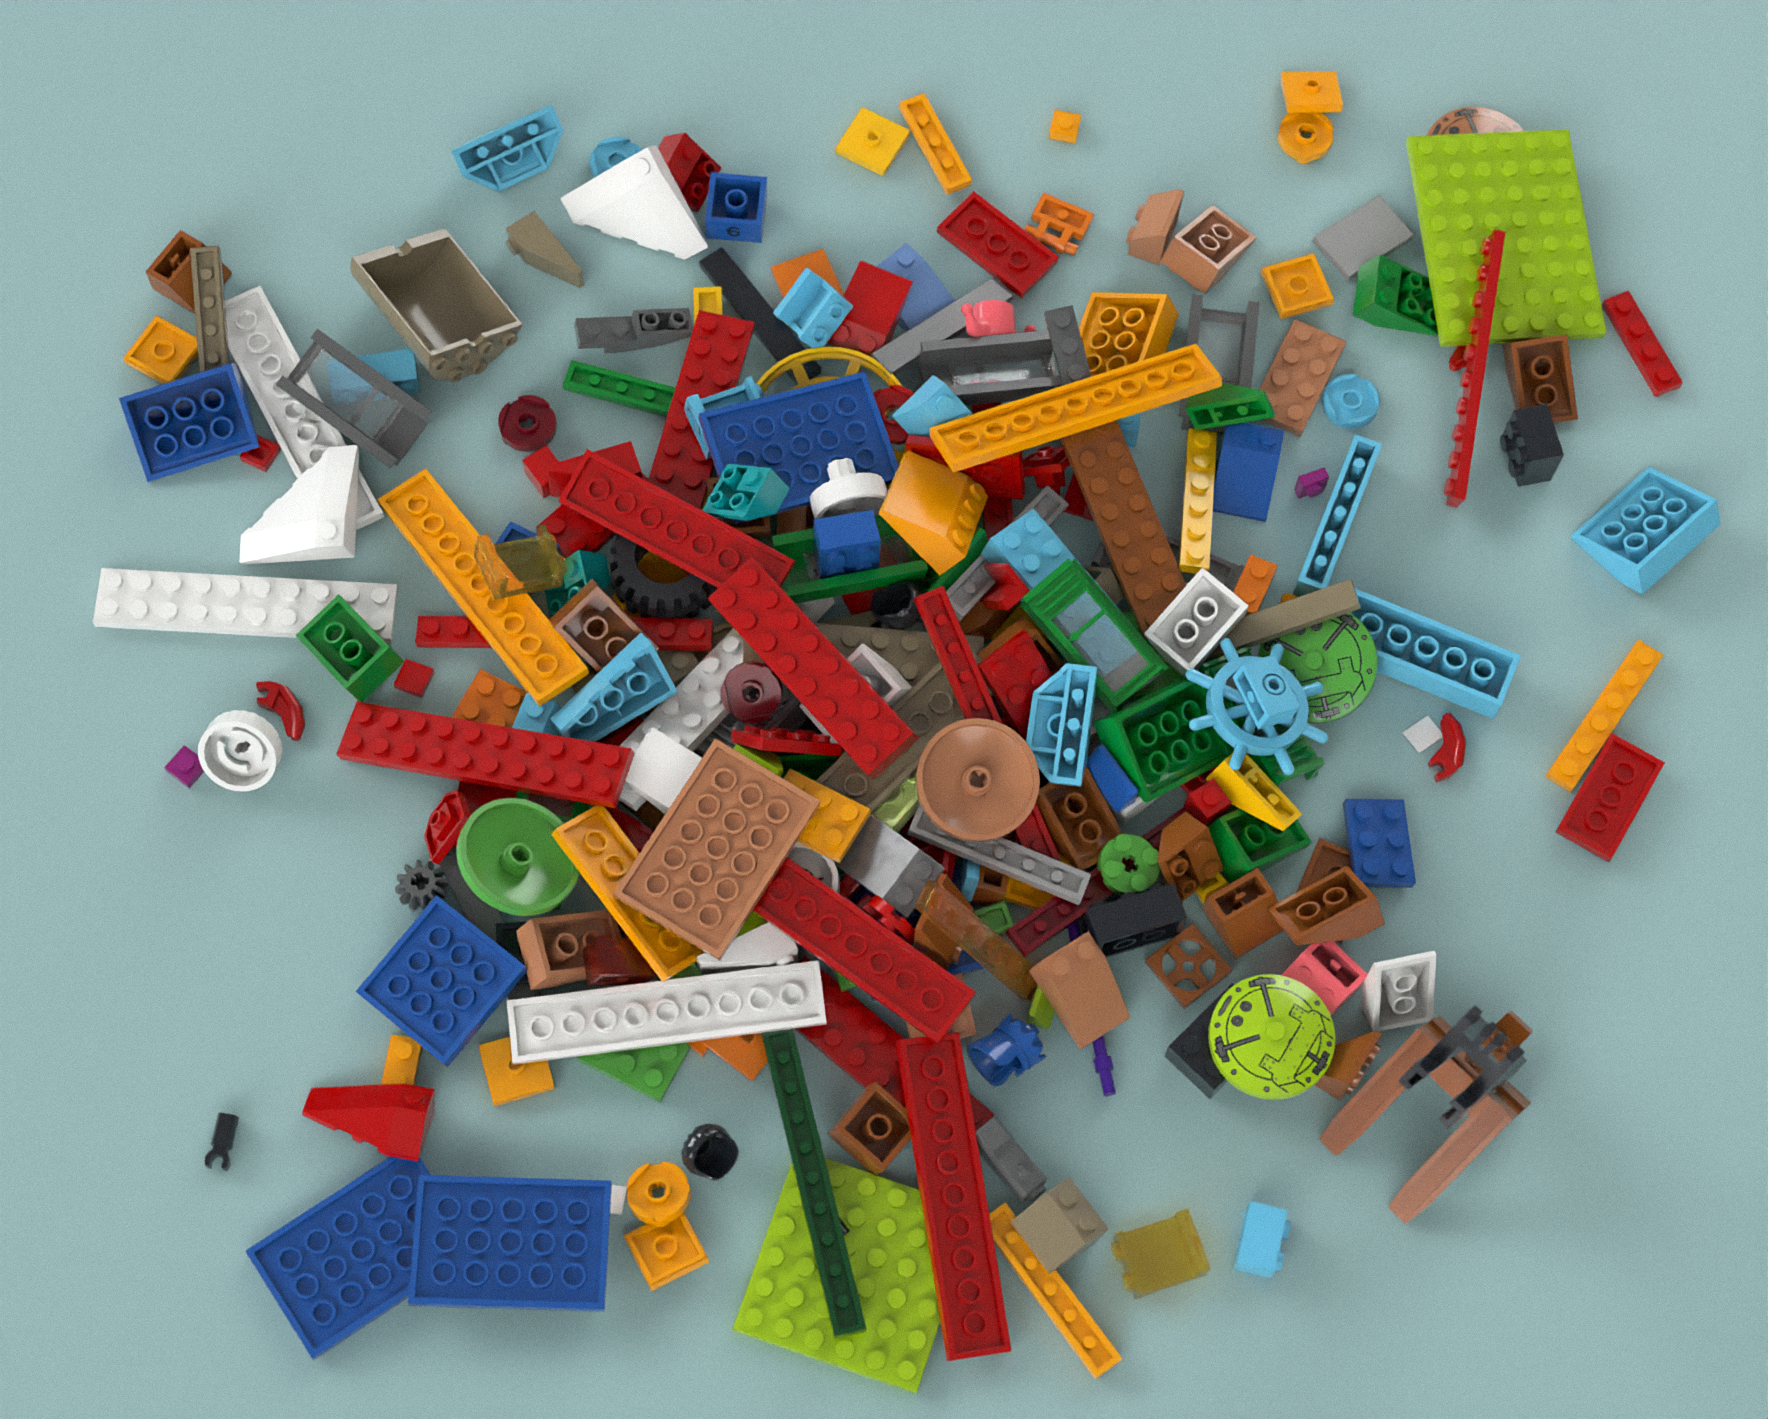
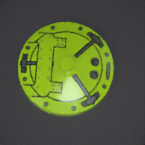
[1208,974,1335,1100]

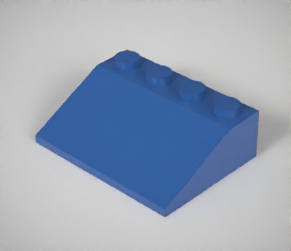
[119,362,260,482]

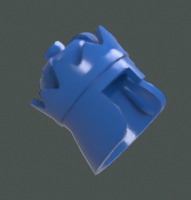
[966,1013,1047,1087]

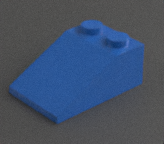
[1213,422,1284,522]

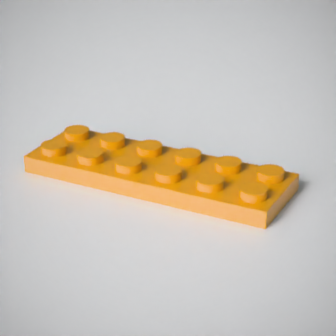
[551,805,705,982]

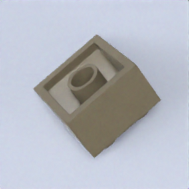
[1010,1177,1109,1274]

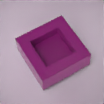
[1294,467,1329,499]
[164,745,204,789]

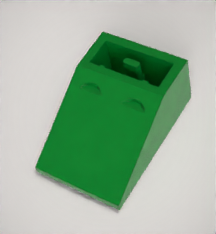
[1353,255,1438,336]

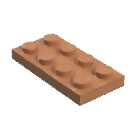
[1259,319,1346,437]

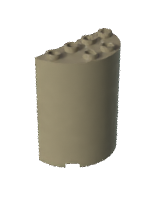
[350,228,523,383]

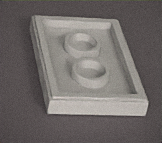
[1313,195,1414,281]

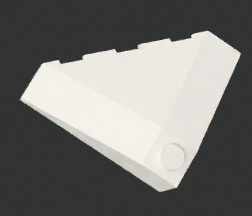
[560,145,710,260]
[240,445,359,565]

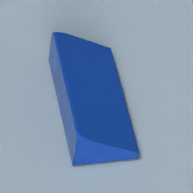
[1086,744,1138,813]

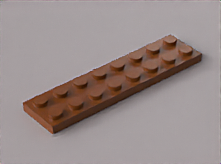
[1060,420,1186,641]

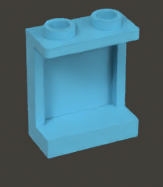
[773,267,853,349]
[684,376,764,460]

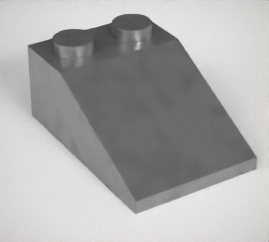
[834,814,945,919]

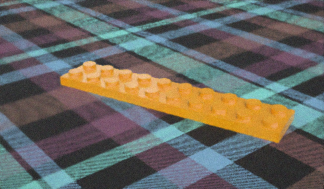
[929,344,1222,473]
[377,468,589,707]

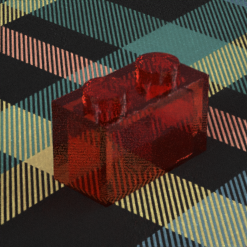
[583,935,657,985]

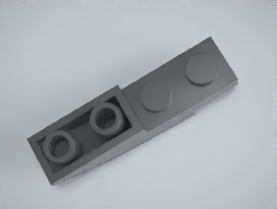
[574,308,693,354]

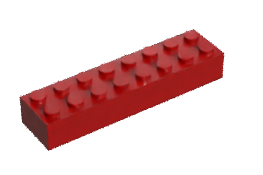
[707,557,920,779]

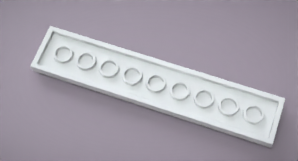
[225,286,384,530]
[93,568,398,643]
[619,597,835,811]
[507,960,827,1065]

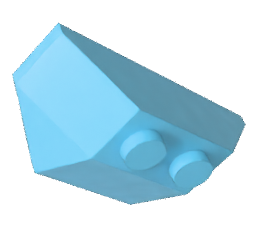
[451,105,564,191]
[1026,663,1097,787]

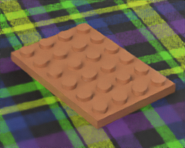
[613,739,821,961]

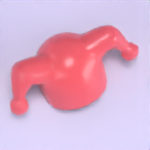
[961,300,1036,337]

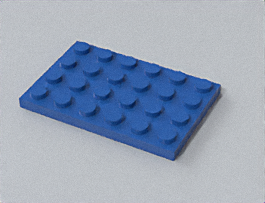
[698,372,898,525]
[245,1157,431,1360]
[408,1175,612,1312]

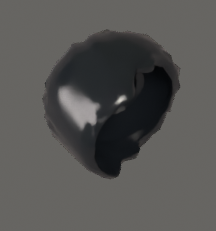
[871,581,922,630]
[681,1124,739,1180]

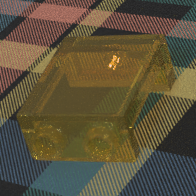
[474,525,567,600]
[1111,1209,1210,1299]

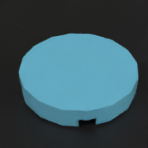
[590,137,642,178]
[1322,374,1380,429]

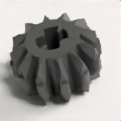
[395,859,448,912]

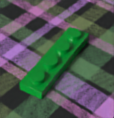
[563,360,676,417]

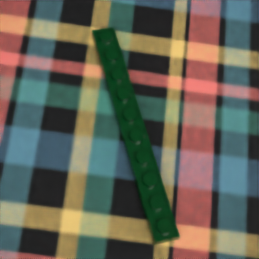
[761,1029,866,1339]

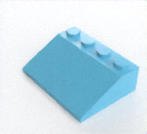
[1571,467,1720,595]

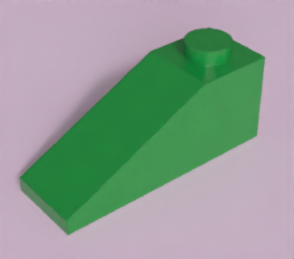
[1185,383,1276,430]

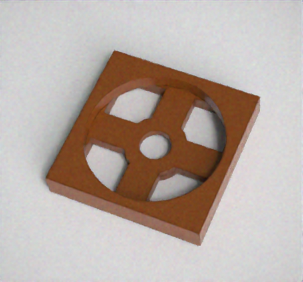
[1145,924,1232,1009]

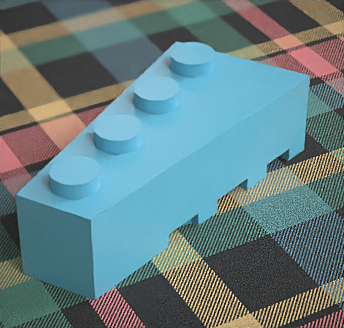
[550,633,678,742]

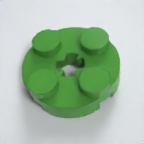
[1097,833,1160,895]

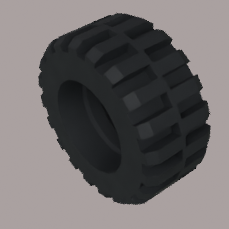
[609,533,718,618]

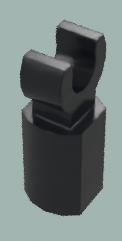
[204,1112,239,1171]

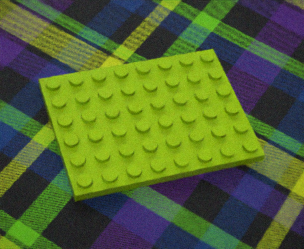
[1406,129,1607,347]

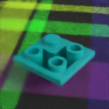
[702,464,790,521]
[542,550,611,617]

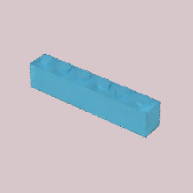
[1293,434,1382,597]

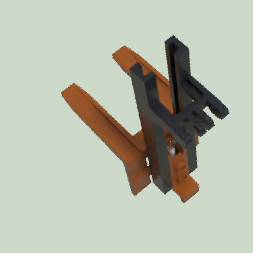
[1320,1005,1533,1223]

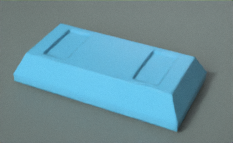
[960,858,980,903]

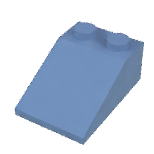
[877,243,955,332]

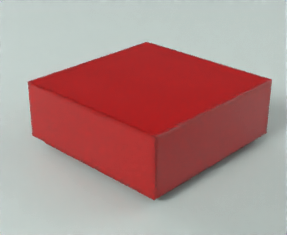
[239,435,281,472]
[394,659,434,698]

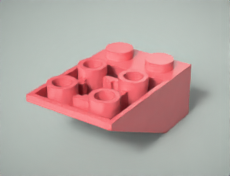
[1281,941,1368,1016]

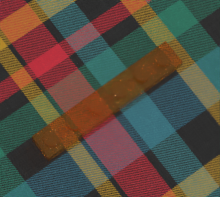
[915,880,1038,1001]

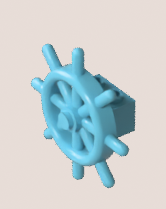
[1185,638,1328,775]

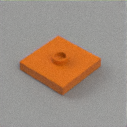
[771,249,844,299]
[702,1033,767,1082]

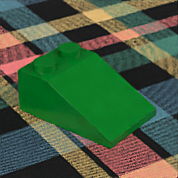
[295,594,405,702]
[1208,809,1312,883]

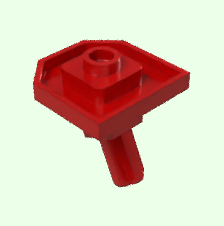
[1023,446,1071,497]
[424,790,471,865]

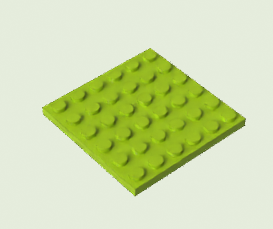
[733,1158,940,1394]

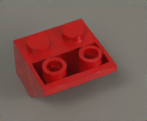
[658,132,722,212]

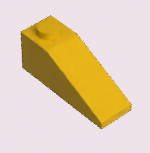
[1206,753,1302,831]

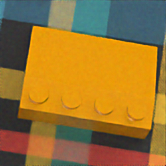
[1079,292,1179,377]
[879,451,988,575]

